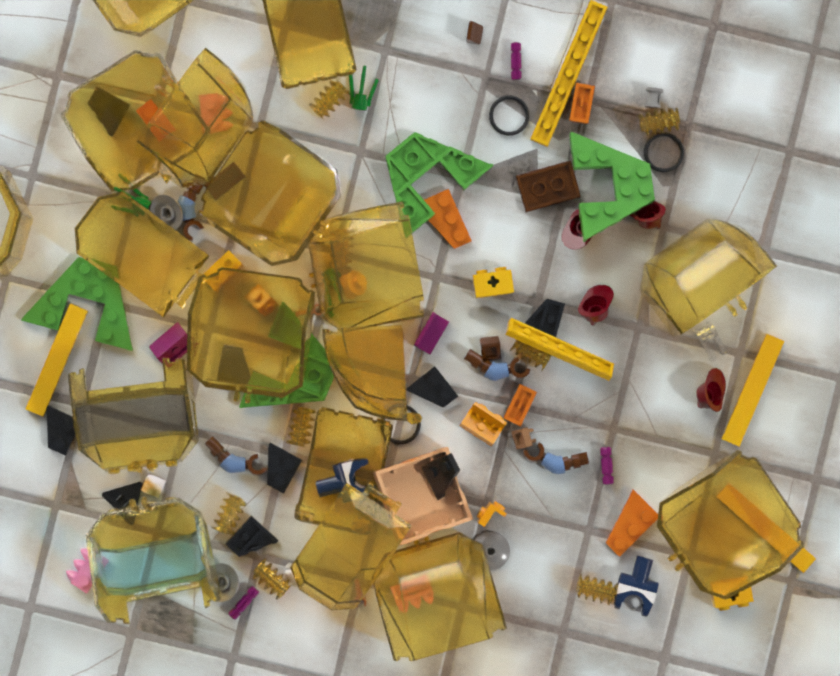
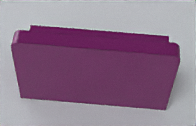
[414,312,449,355]
[149,322,196,369]

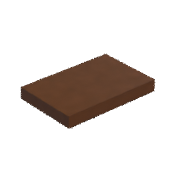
[515,160,581,213]

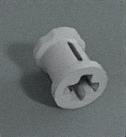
[644,87,663,109]

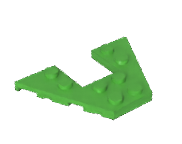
[385,132,493,239]
[569,132,655,242]
[21,257,133,351]
[239,301,339,408]

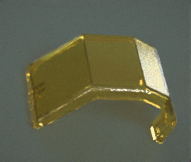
[262,0,357,90]
[0,165,33,278]
[294,407,393,535]

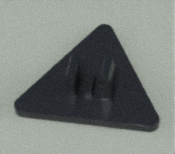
[102,482,143,523]

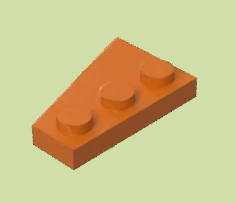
[424,189,472,249]
[606,489,660,557]

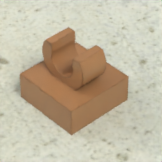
[511,427,536,450]

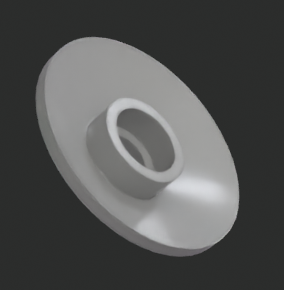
[150,194,183,232]
[472,531,510,570]
[205,563,239,602]

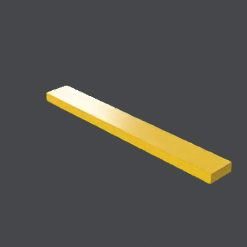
[530,0,608,147]

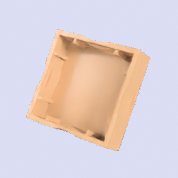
[373,447,473,546]

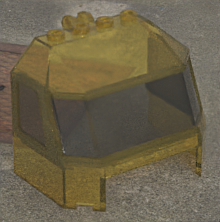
[68,358,199,474]

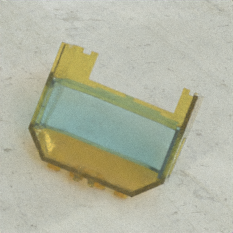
[85,497,221,624]

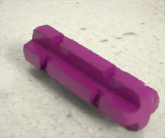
[511,42,522,80]
[600,447,614,485]
[228,586,259,620]

